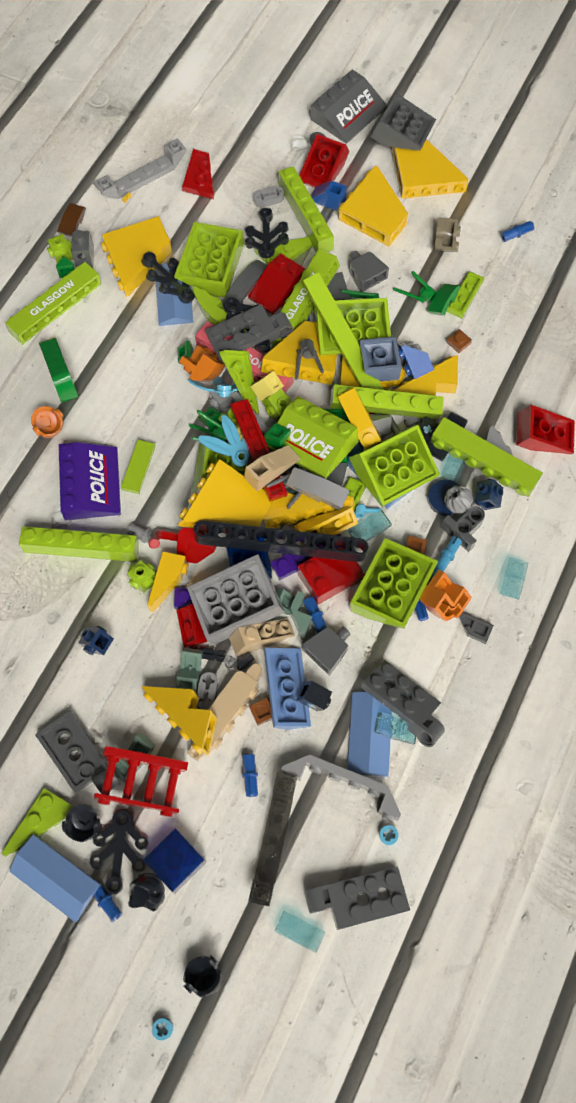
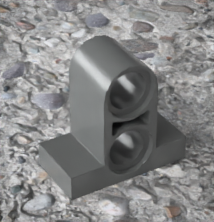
[441,506,485,552]

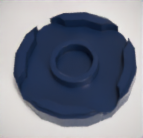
[427,479,460,516]

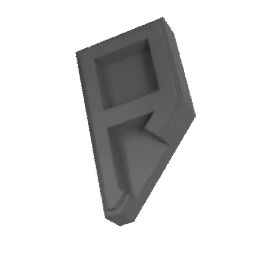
[459,612,494,644]

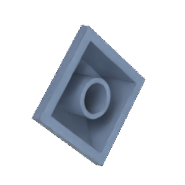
[360,337,402,381]

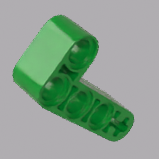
[39,337,78,403]

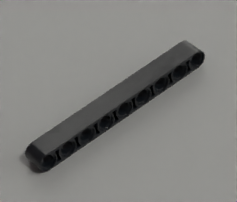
[194,521,369,562]

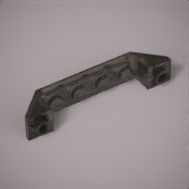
[248,772,298,907]

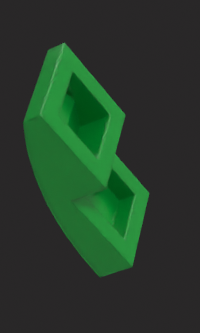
[427,284,460,316]

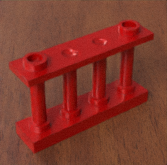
[93,746,188,817]

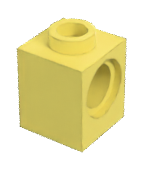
[250,371,284,402]

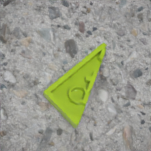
[254,237,313,265]
[219,350,259,414]
[1,788,74,857]

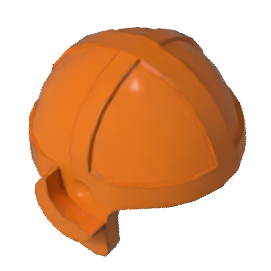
[31,406,63,438]

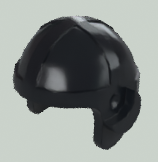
[62,804,102,842]
[128,873,165,912]
[183,955,222,997]

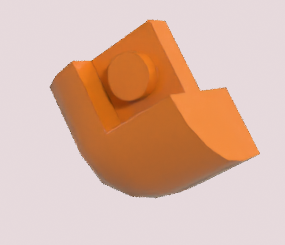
[179,345,225,382]
[420,570,472,621]

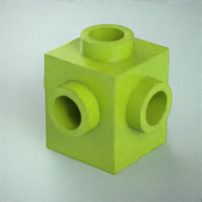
[47,234,73,263]
[261,388,291,419]
[127,560,156,593]

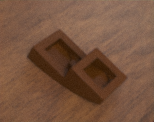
[57,203,86,237]

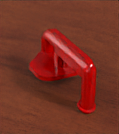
[148,527,217,564]

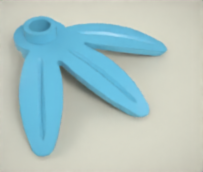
[187,377,238,397]
[198,415,258,466]

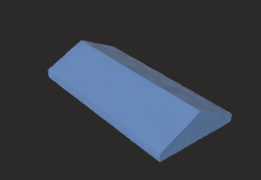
[155,262,194,326]
[264,648,311,730]
[347,692,392,777]
[9,835,101,922]

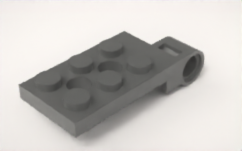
[205,304,293,361]
[361,660,445,747]
[35,710,121,794]
[304,867,410,930]

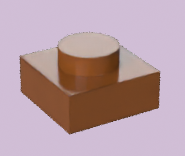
[446,329,472,353]
[406,536,427,555]
[249,698,272,726]

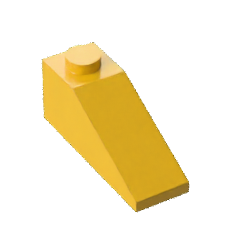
[338,387,381,449]
[294,507,358,545]
[147,552,189,612]

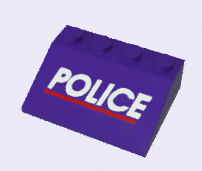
[58,442,121,521]

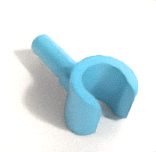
[354,504,381,518]

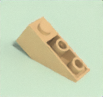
[245,445,301,491]
[229,618,295,655]

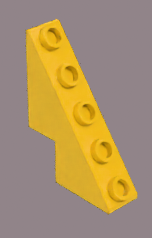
[389,355,458,396]
[264,492,355,528]
[142,686,217,756]

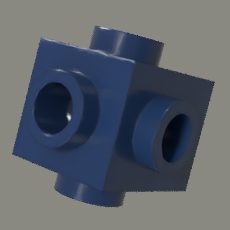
[474,479,504,510]
[78,626,114,656]

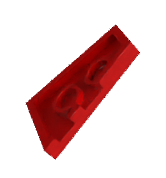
[182,149,214,199]

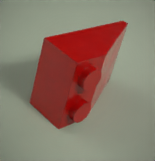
[299,134,350,188]
[248,253,306,315]
[516,405,575,455]
[297,547,365,605]

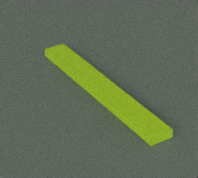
[302,272,384,390]

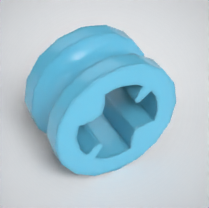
[379,825,399,845]
[152,1018,173,1041]

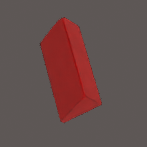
[176,604,207,648]

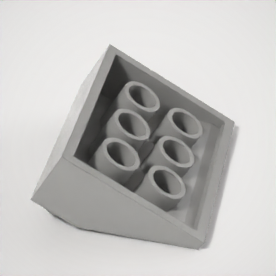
[187,554,285,645]

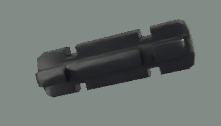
[188,645,226,662]

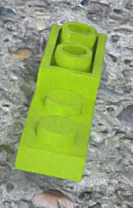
[193,286,247,333]

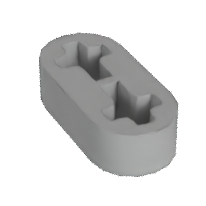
[254,186,284,208]
[197,672,218,710]

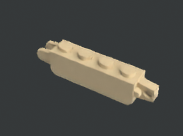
[188,664,262,762]

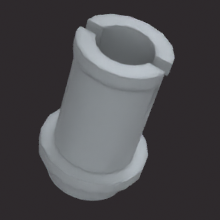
[127,523,153,543]

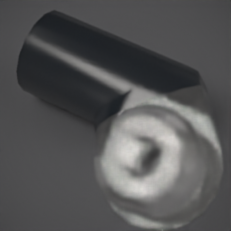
[224,652,254,671]

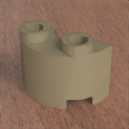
[434,217,461,252]

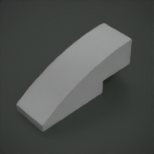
[285,468,349,510]

